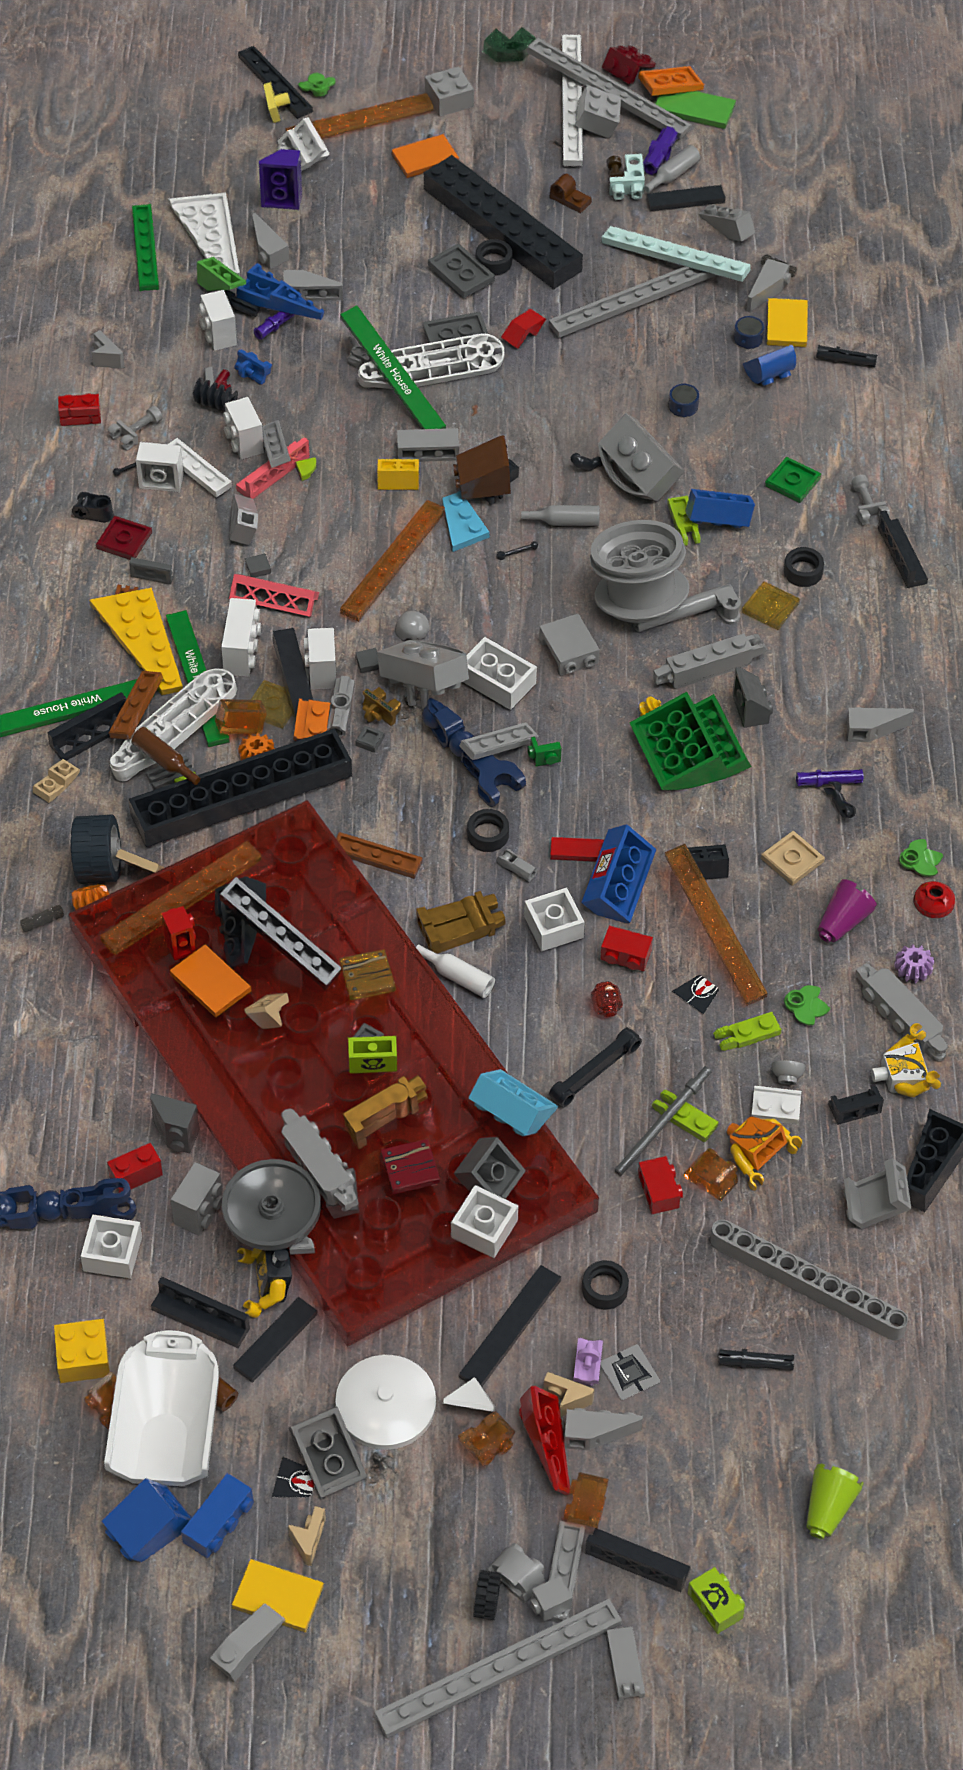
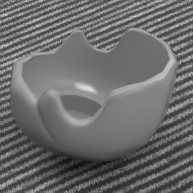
[395,611,430,641]

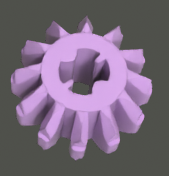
[894,944,934,984]

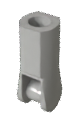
[496,849,537,882]

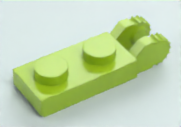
[667,495,701,546]
[713,1012,782,1051]
[652,1090,719,1142]

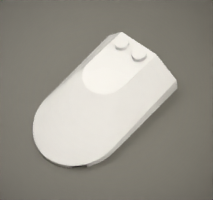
[104,1331,219,1486]

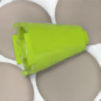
[806,1464,864,1539]

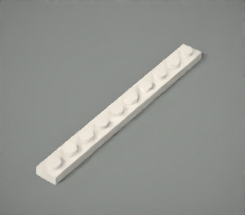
[562,35,582,166]

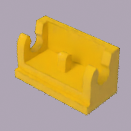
[377,459,419,490]

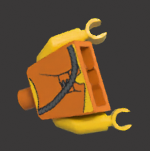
[727,1116,802,1191]

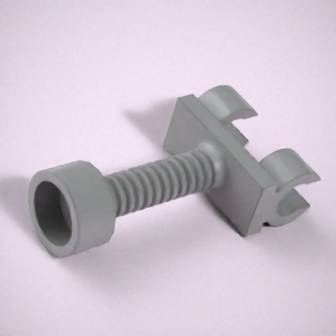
[108,405,163,450]
[851,475,890,525]

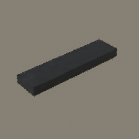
[646,185,726,211]
[233,1297,318,1383]

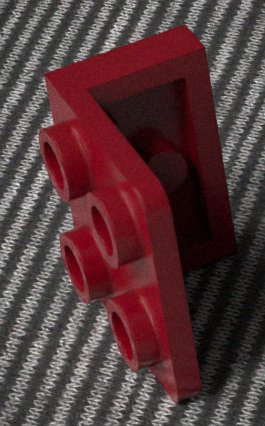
[602,45,656,84]

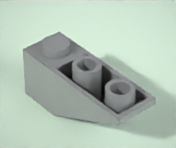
[699,204,756,241]
[229,493,258,545]
[846,707,914,742]
[564,1408,643,1450]

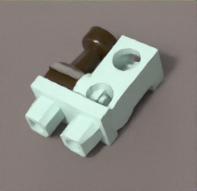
[606,154,645,200]

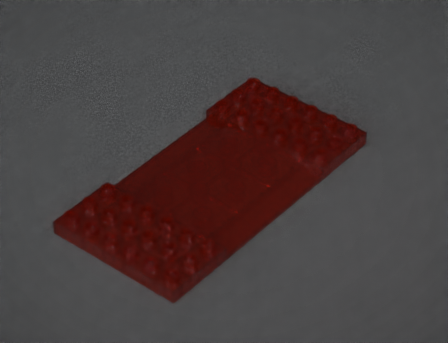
[68,800,599,1347]

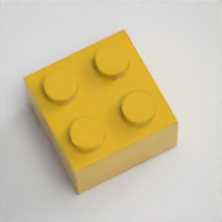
[54,1319,110,1383]

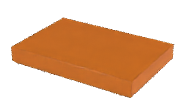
[638,66,704,96]
[392,134,459,178]
[170,945,251,1017]

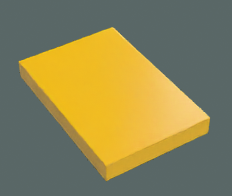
[767,298,808,347]
[232,1559,324,1632]

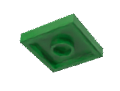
[765,456,822,503]

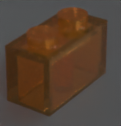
[215,699,267,735]

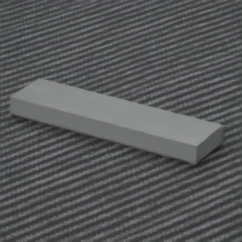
[262,420,291,468]
[459,722,539,760]
[548,1521,586,1622]

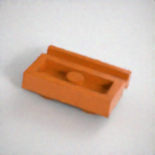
[293,698,330,741]

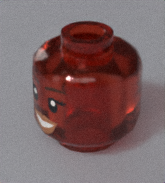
[591,981,623,1018]

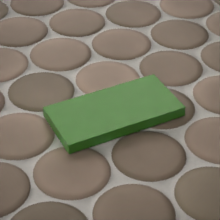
[656,91,736,129]

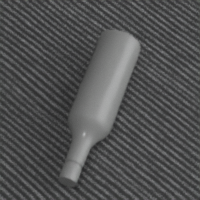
[644,145,700,192]
[521,505,599,526]

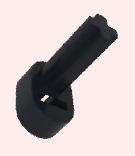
[224,290,260,317]

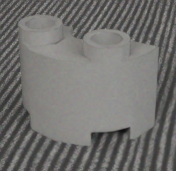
[486,1543,545,1603]

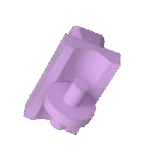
[573,1338,603,1386]

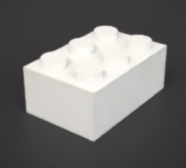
[222,598,261,677]
[463,637,537,710]

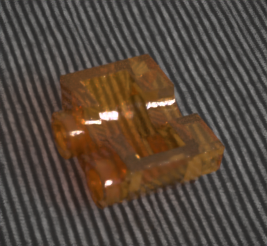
[683,1148,738,1201]
[84,1371,117,1429]
[458,1411,516,1466]
[564,1472,609,1529]

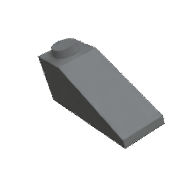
[252,213,289,269]
[747,259,791,312]
[283,270,343,301]
[210,1603,285,1682]

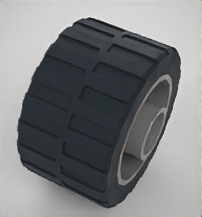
[70,814,121,884]

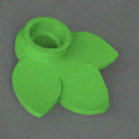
[298,73,336,96]
[899,839,943,877]
[784,985,830,1025]

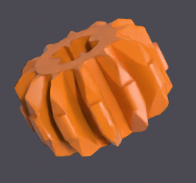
[238,732,275,760]
[72,884,111,914]

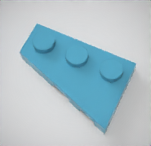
[442,491,490,552]

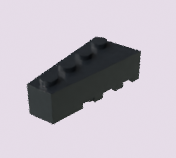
[907,1109,963,1212]

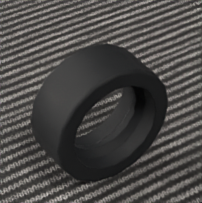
[476,239,512,275]
[783,547,824,587]
[467,809,509,852]
[582,1260,629,1310]

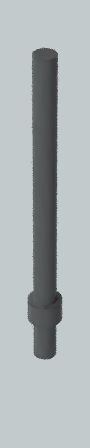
[615,1066,712,1176]

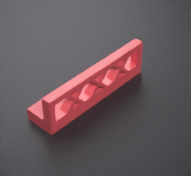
[236,437,309,499]
[229,574,319,617]

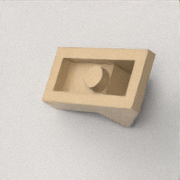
[245,993,289,1029]
[544,1372,594,1417]
[288,1506,326,1566]

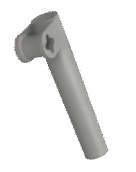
[633,584,741,632]

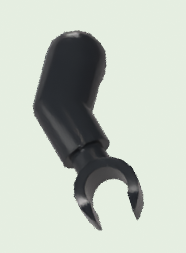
[570,453,603,471]
[824,781,856,818]

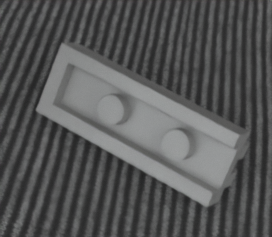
[606,1627,645,1701]

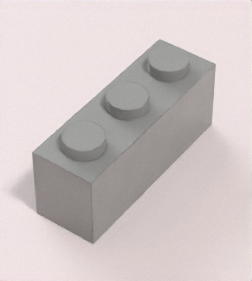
[397,428,459,462]

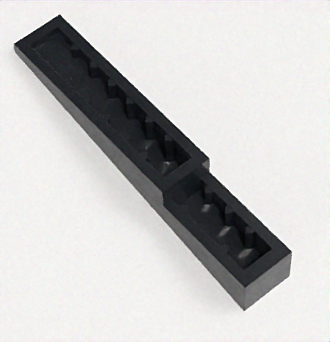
[273,628,313,723]

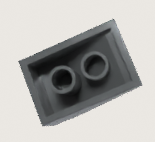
[288,1406,367,1498]

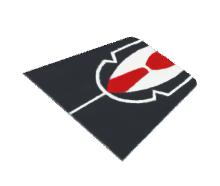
[672,975,719,1014]
[272,1456,314,1497]

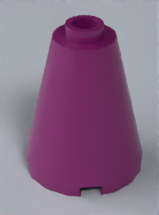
[817,879,877,943]

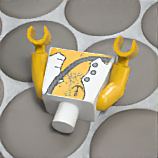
[871,1023,941,1098]

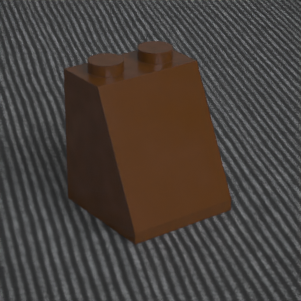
[453,435,511,500]

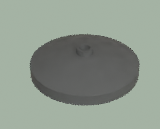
[222,1159,321,1250]

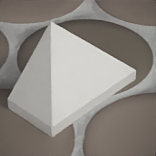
[443,1377,495,1411]

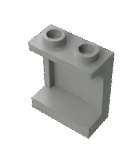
[539,613,600,676]
[843,1158,911,1229]

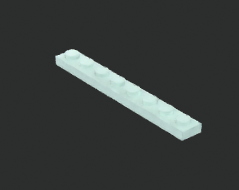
[602,226,751,282]

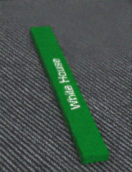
[340,305,446,429]
[166,610,230,747]
[0,679,155,737]

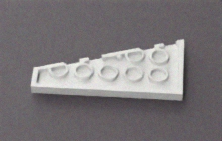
[169,193,240,276]

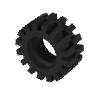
[473,1570,501,1620]

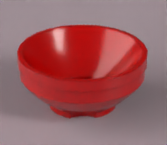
[914,881,955,918]

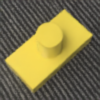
[263,83,291,123]

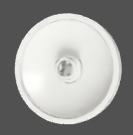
[336,1355,436,1450]

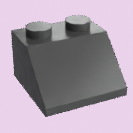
[732,667,773,728]
[150,1093,200,1153]
[454,1137,526,1199]

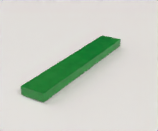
[132,204,159,291]

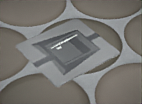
[600,1344,660,1400]

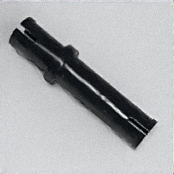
[816,345,878,367]
[718,1349,794,1371]

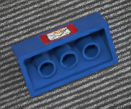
[581,824,656,923]

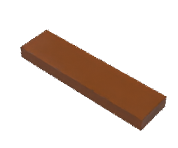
[109,671,163,740]
[331,832,423,879]

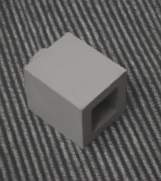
[530,1576,572,1621]

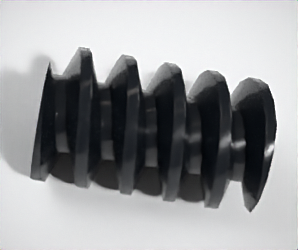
[193,377,238,412]

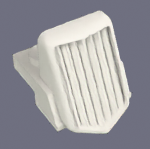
[277,118,329,171]

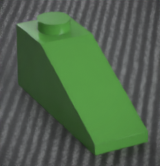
[197,257,246,291]

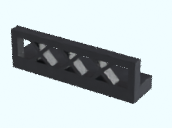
[878,510,928,589]
[47,692,126,761]
[151,1276,250,1348]
[585,1528,691,1593]

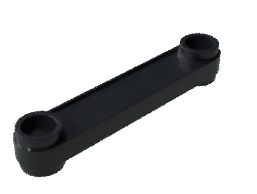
[549,1027,642,1108]

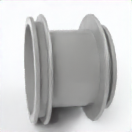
[590,520,690,623]

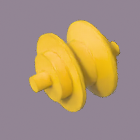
[639,696,661,716]

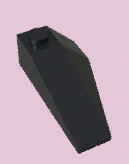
[214,876,266,969]

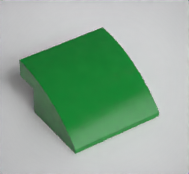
[629,692,752,790]

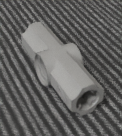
[327,676,355,738]

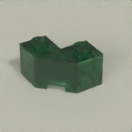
[483,27,536,63]

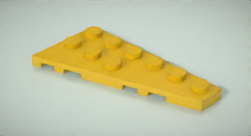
[89,587,183,695]

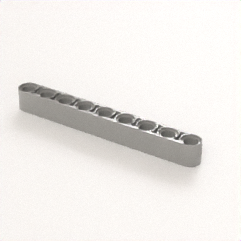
[710,1219,908,1340]

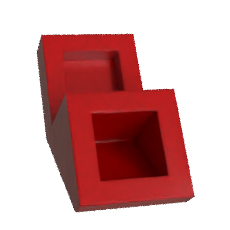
[501,308,546,349]

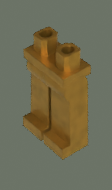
[416,891,506,954]
[343,1075,427,1149]

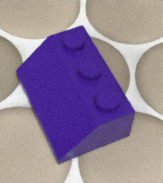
[259,149,302,210]

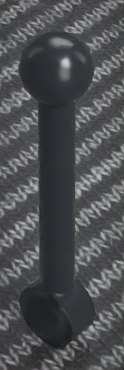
[113,462,136,476]
[497,541,538,560]

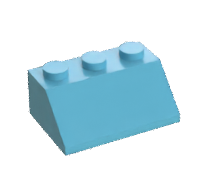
[469,1069,558,1136]

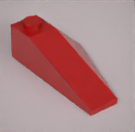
[519,1386,571,1495]

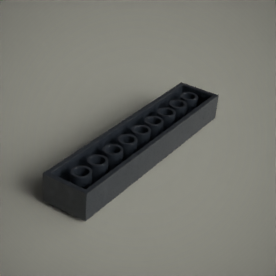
[424,155,583,290]
[128,728,352,848]

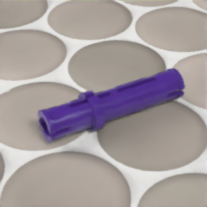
[253,311,296,340]
[796,769,864,787]

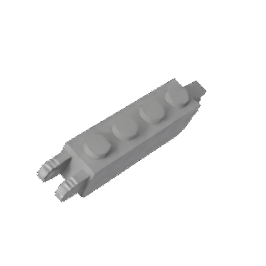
[653,633,767,689]
[856,963,948,1062]
[281,1108,359,1211]

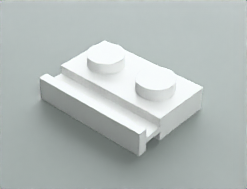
[751,1086,801,1125]

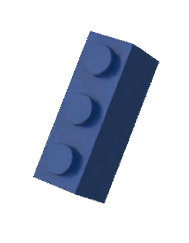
[685,489,755,528]
[181,1473,254,1559]

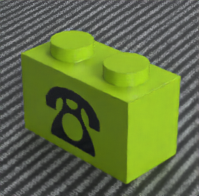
[348,1036,397,1073]
[688,1567,745,1634]

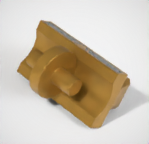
[362,687,401,726]

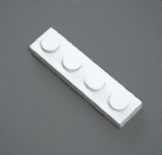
[168,438,232,498]

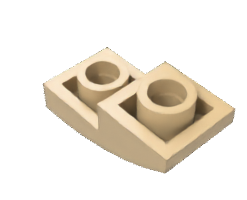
[33,759,80,803]

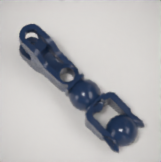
[422,698,526,807]
[0,1178,137,1229]

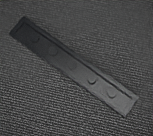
[238,45,313,119]
[459,1265,561,1387]

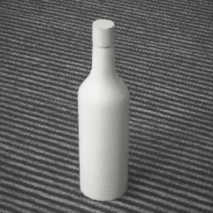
[414,945,495,998]

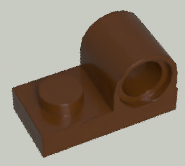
[549,173,592,214]

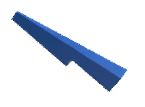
[236,263,324,320]

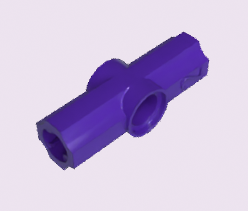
[643,126,678,175]

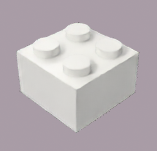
[198,290,237,351]
[223,397,264,459]
[136,442,184,492]
[304,628,336,690]
[524,888,584,951]
[451,1185,518,1258]
[81,1215,142,1279]

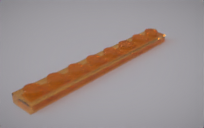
[285,93,433,138]
[340,500,445,622]
[100,841,261,955]
[665,844,768,1006]

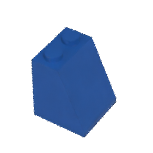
[102,1478,192,1562]

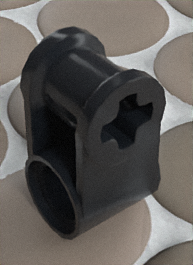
[71,492,114,523]

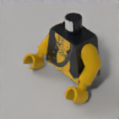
[237,1248,292,1318]

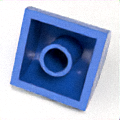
[743,345,796,386]

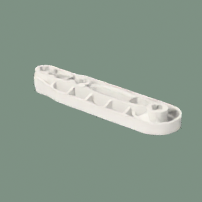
[358,334,504,389]
[110,669,237,781]

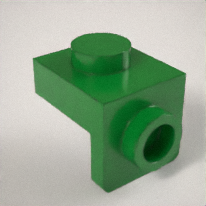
[527,737,562,767]

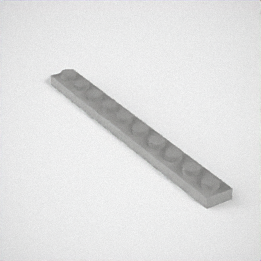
[527,38,691,139]
[549,254,719,338]
[375,1599,622,1738]

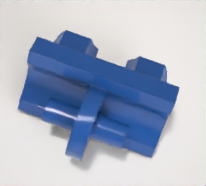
[234,349,272,384]

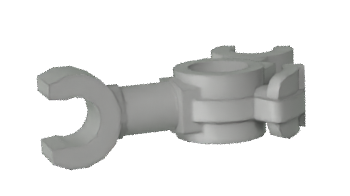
[347,332,372,368]

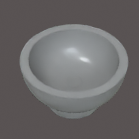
[772,1060,806,1085]

